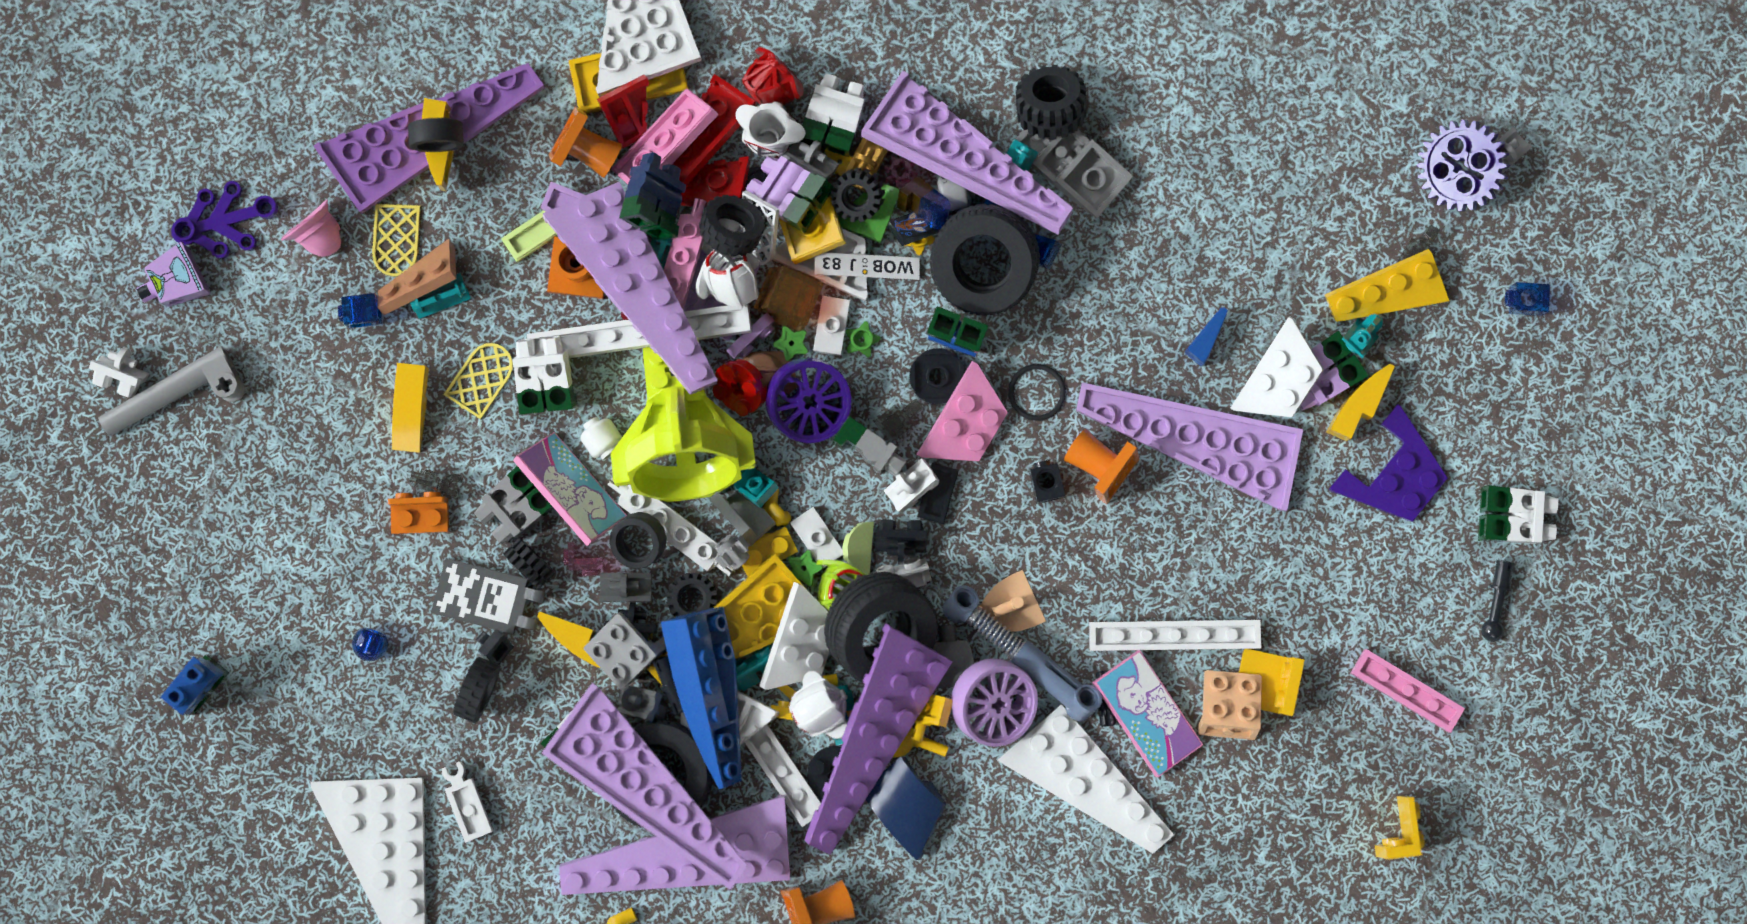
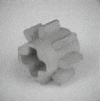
[715,534,750,570]

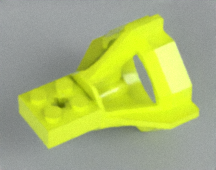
[611,341,756,502]

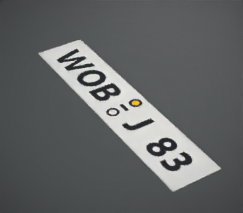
[815,253,920,280]

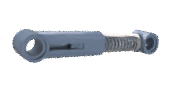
[943,585,1102,722]

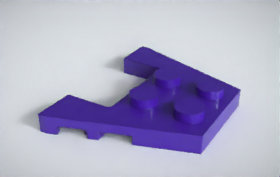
[1328,404,1447,522]

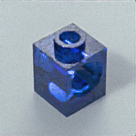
[1505,282,1550,316]
[338,293,382,329]

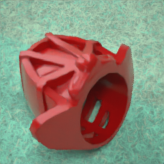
[742,47,804,105]

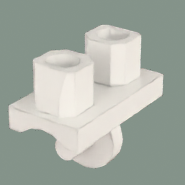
[89,347,149,398]
[884,458,939,513]

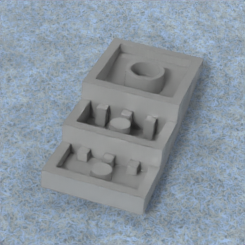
[1008,130,1133,219]

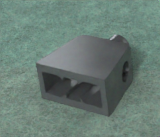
[933,624,974,689]

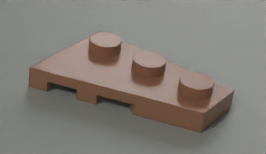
[378,239,456,315]

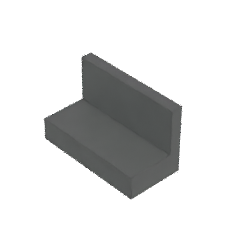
[709,490,776,546]

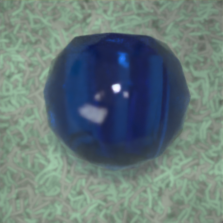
[352,627,388,661]

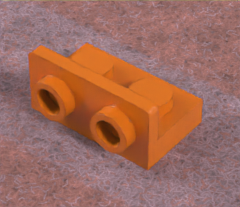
[388,492,449,534]

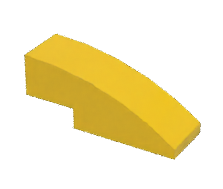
[422,98,454,191]
[392,363,429,453]
[1326,364,1395,441]
[537,611,601,669]

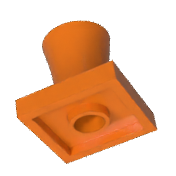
[549,107,622,178]
[547,237,604,299]
[1064,429,1139,504]
[781,880,855,924]

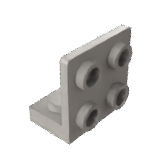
[584,612,667,690]

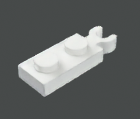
[442,761,493,843]

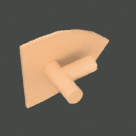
[980,570,1046,632]

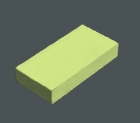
[501,211,558,263]

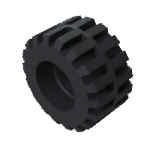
[1016,64,1087,140]

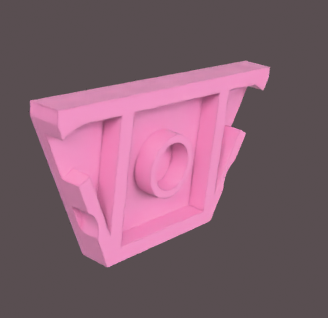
[917,361,1008,461]

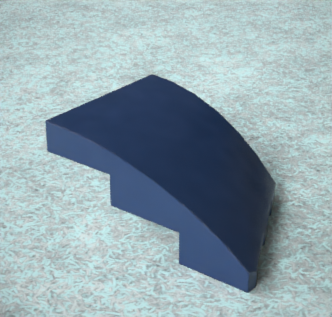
[865,757,946,860]

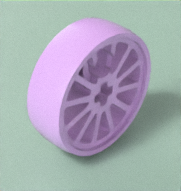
[951,659,1038,747]

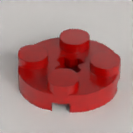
[712,359,767,417]

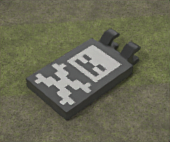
[431,558,546,634]

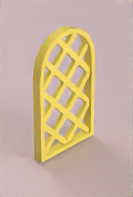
[372,204,420,277]
[443,343,513,419]

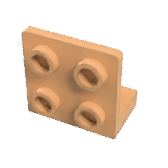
[1198,670,1262,740]

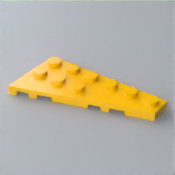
[647,554,809,685]

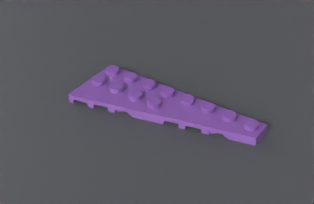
[314,63,545,214]
[804,624,952,855]

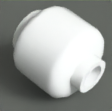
[580,417,622,460]

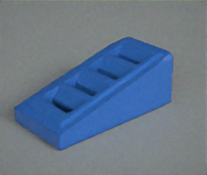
[1184,307,1228,367]

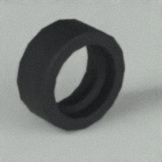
[408,118,464,152]
[609,512,667,569]

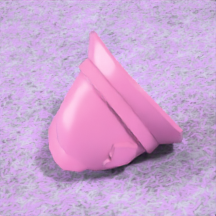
[281,199,341,257]

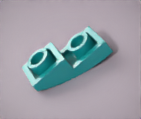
[731,468,779,508]

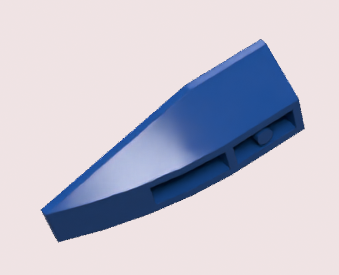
[661,606,742,789]

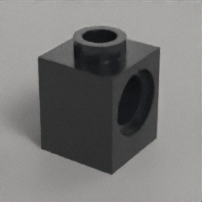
[1029,460,1065,504]

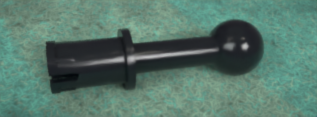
[1481,559,1515,642]

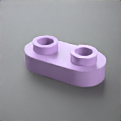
[727,313,775,359]

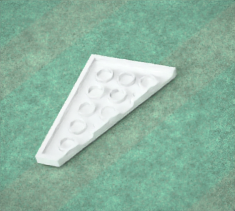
[596,0,701,97]
[311,778,426,924]

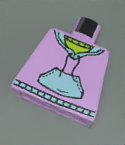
[136,242,211,307]

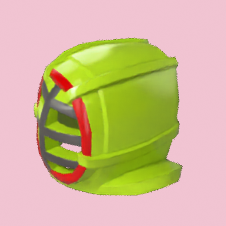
[816,559,866,611]

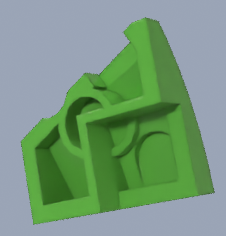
[838,184,899,243]

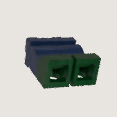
[619,152,686,240]

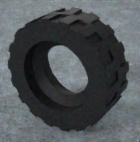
[699,195,765,256]
[453,657,501,724]

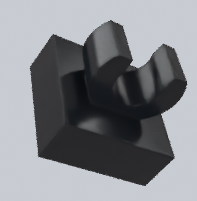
[476,629,514,665]

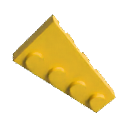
[1324,249,1449,322]

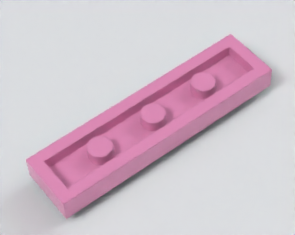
[1350,649,1465,733]

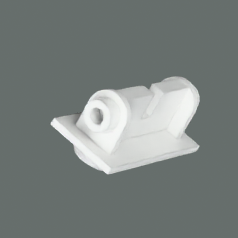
[871,557,932,587]

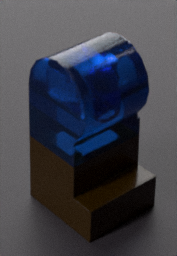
[897,176,951,229]

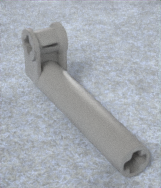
[98,346,245,436]

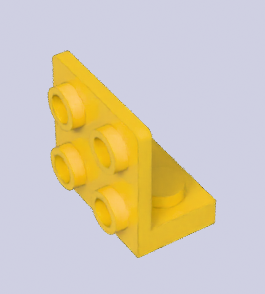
[1238,649,1305,716]
[1375,796,1425,859]

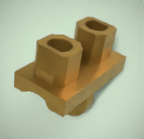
[844,138,889,193]

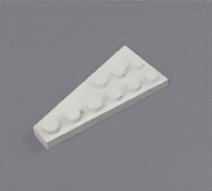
[997,704,1174,853]

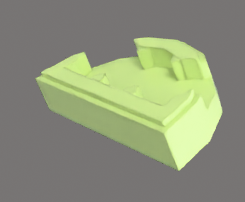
[842,522,874,575]

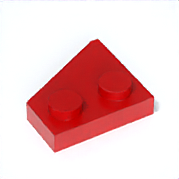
[597,74,649,149]

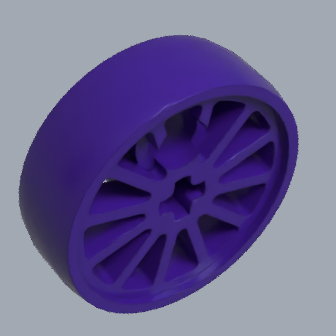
[765,358,851,443]

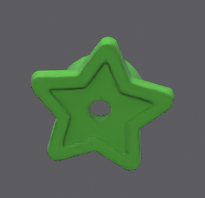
[845,321,881,357]
[772,325,808,361]
[788,549,823,586]

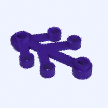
[171,181,278,259]

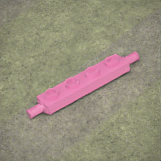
[664,198,706,310]

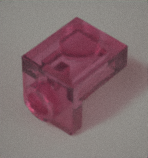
[563,542,606,577]

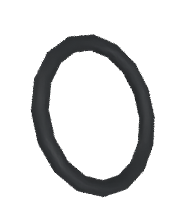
[1008,364,1066,421]

